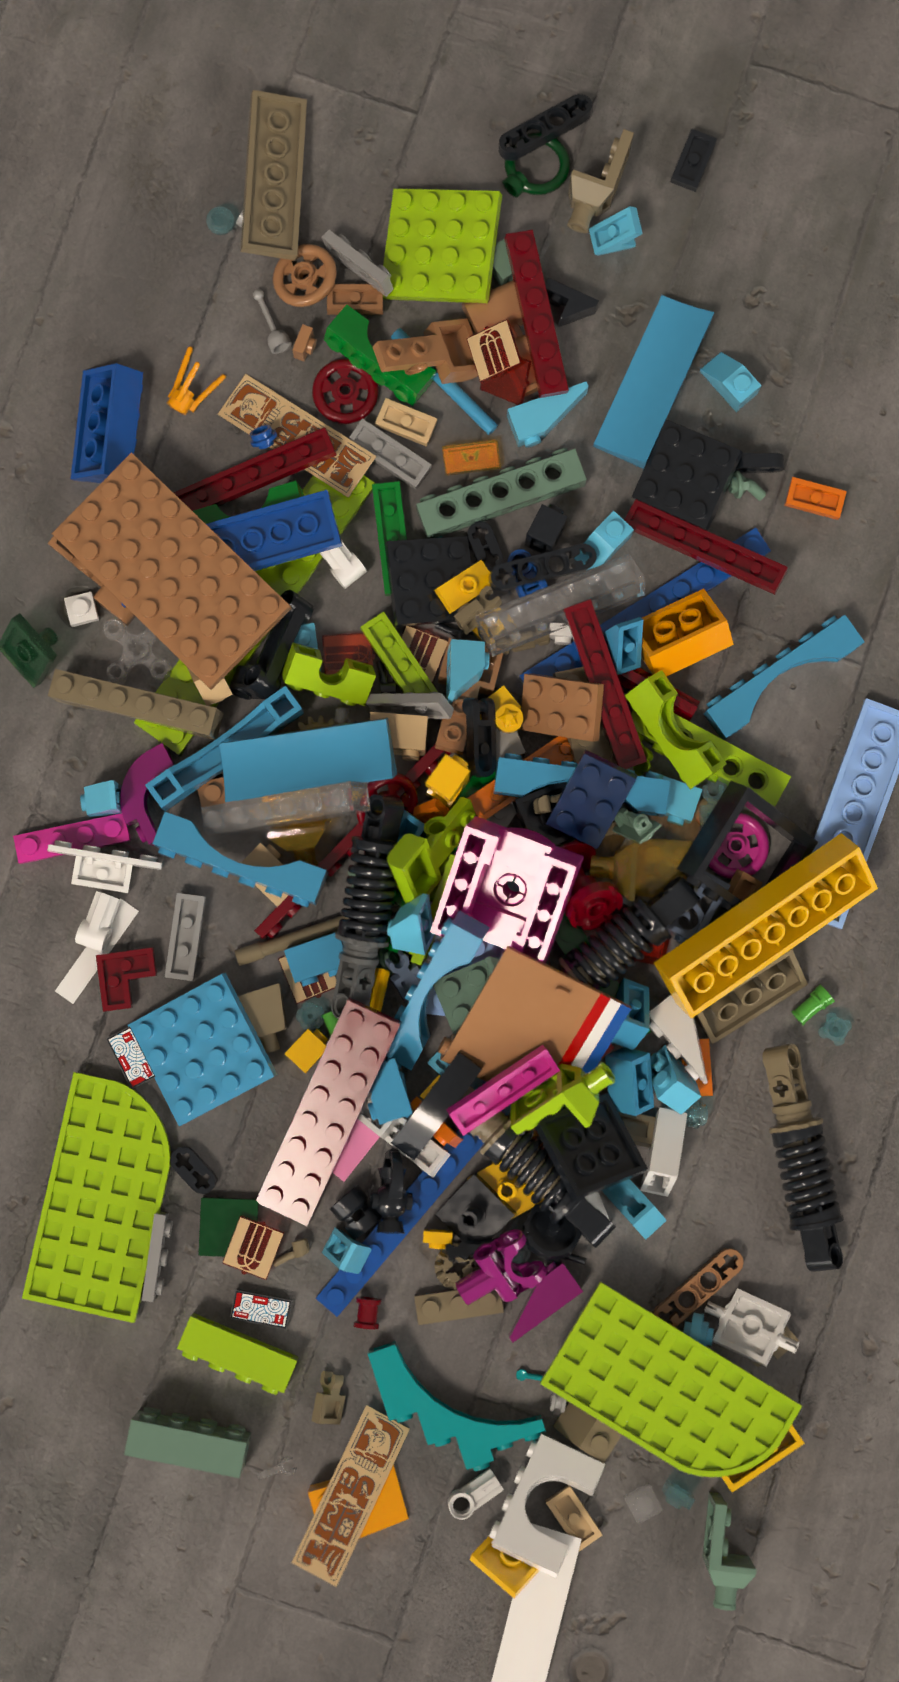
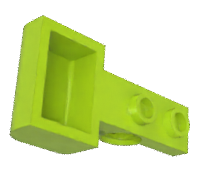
[387,797,476,904]

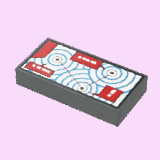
[106,1026,155,1089]
[230,1289,292,1329]

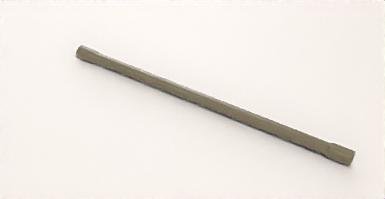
[234,838,576,966]

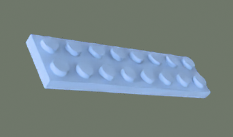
[812,698,899,929]

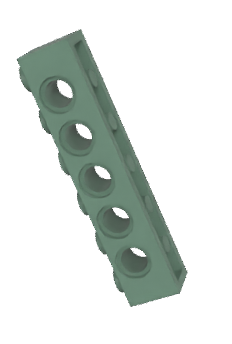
[416,448,587,539]

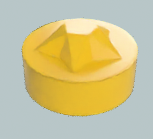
[495,704,523,734]

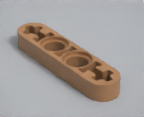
[652,1248,743,1327]

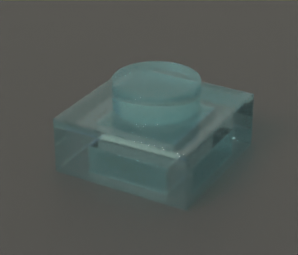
[662,1479,695,1510]

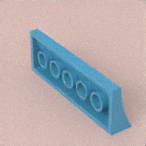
[593,295,714,469]
[219,718,397,802]

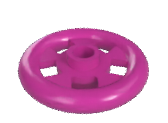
[708,813,769,879]

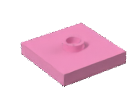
[332,1119,380,1182]

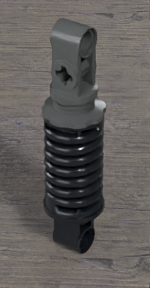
[331,795,404,1019]

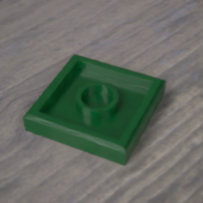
[198,1197,259,1258]

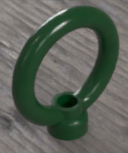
[502,132,570,198]

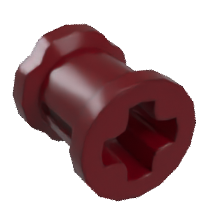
[353,1297,382,1330]

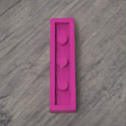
[13,813,131,864]
[446,1045,560,1136]

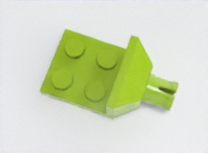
[510,1062,615,1135]

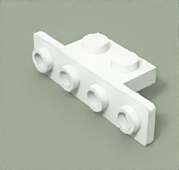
[47,840,162,893]

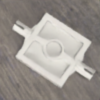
[705,1288,799,1367]

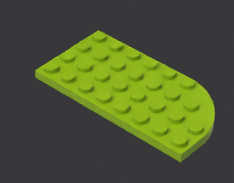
[22,1072,171,1323]
[540,1281,802,1477]

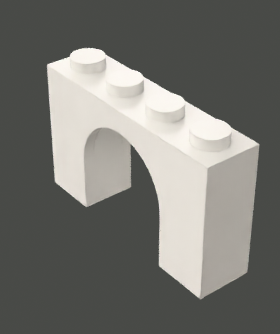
[489,1434,605,1578]

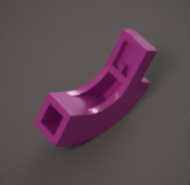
[120,743,175,846]

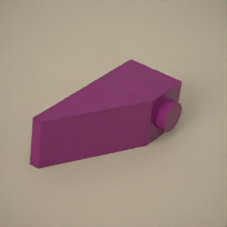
[509,1260,583,1343]

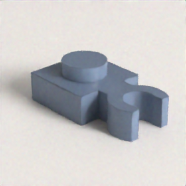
[385,950,421,1003]

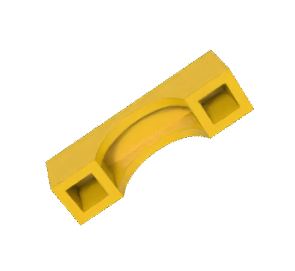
[426,754,470,809]

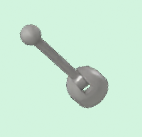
[253,289,292,354]

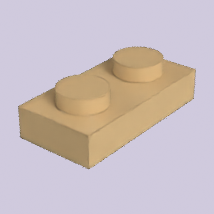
[375,398,437,447]
[545,1485,602,1551]

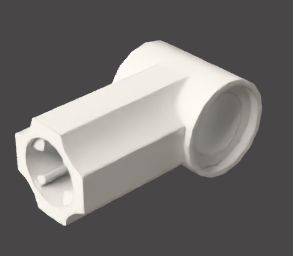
[320,540,367,589]
[75,891,120,952]
[448,1468,504,1519]

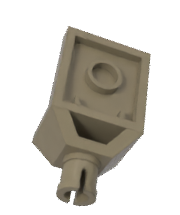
[567,129,634,233]

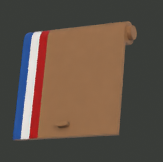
[438,945,632,1111]

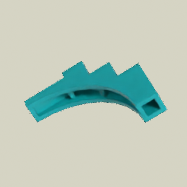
[368,1341,546,1471]

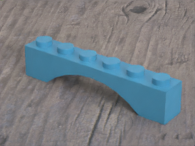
[704,615,865,740]
[145,686,304,812]
[493,753,670,817]
[152,812,328,908]
[386,910,490,1070]

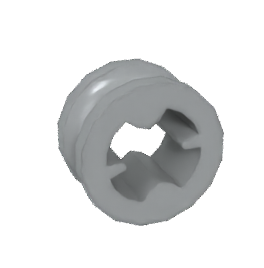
[550,1391,566,1413]

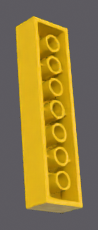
[654,833,878,1019]

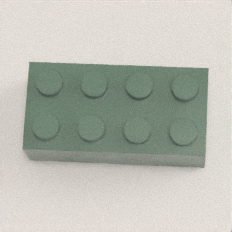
[124,1407,251,1478]

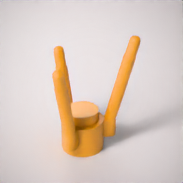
[167,346,226,415]

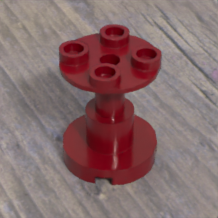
[560,839,623,930]

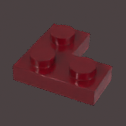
[96,948,157,1012]

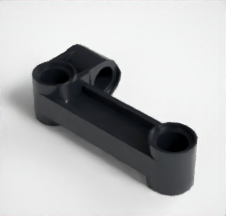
[229,590,314,700]

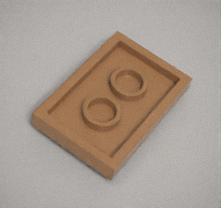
[520,673,604,742]

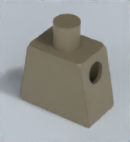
[238,983,287,1053]

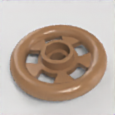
[273,244,337,307]

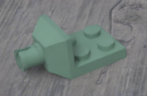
[433,956,499,1034]
[702,1492,756,1611]

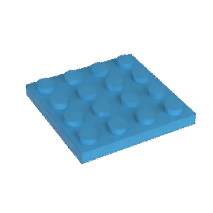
[128,973,278,1126]

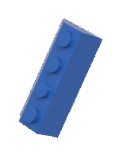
[71,363,143,483]

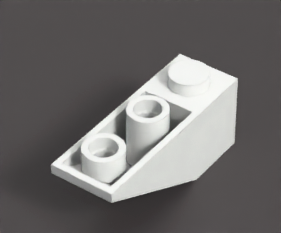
[650,995,708,1085]

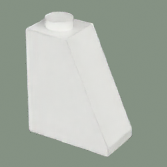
[640,1107,688,1197]

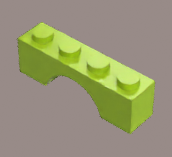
[625,670,727,789]

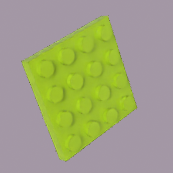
[383,189,502,303]

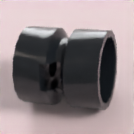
[329,1185,383,1240]

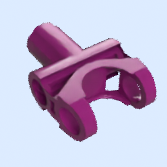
[455,1229,547,1305]

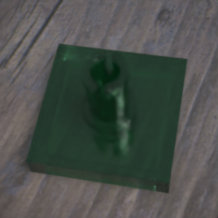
[0,613,58,688]

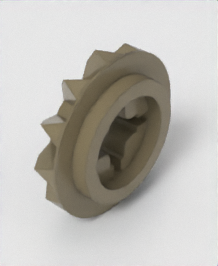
[435,1243,480,1290]

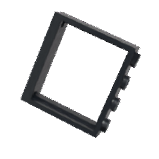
[677,781,818,912]

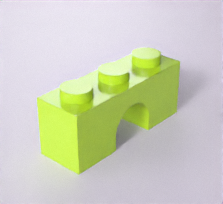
[282,642,376,706]

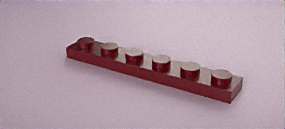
[504,230,569,398]
[173,427,337,511]
[624,499,788,595]
[563,599,647,769]

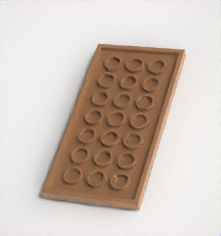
[52,452,292,690]

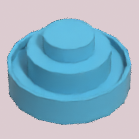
[684,1313,714,1346]

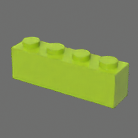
[177,1313,299,1395]

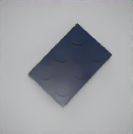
[546,749,637,849]

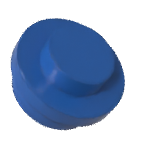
[250,425,277,449]

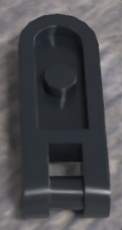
[462,697,497,778]

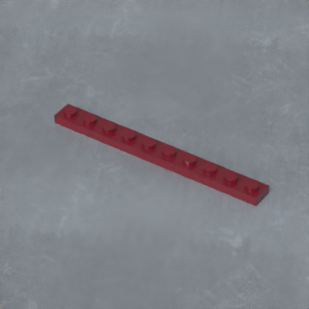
[254,745,452,940]

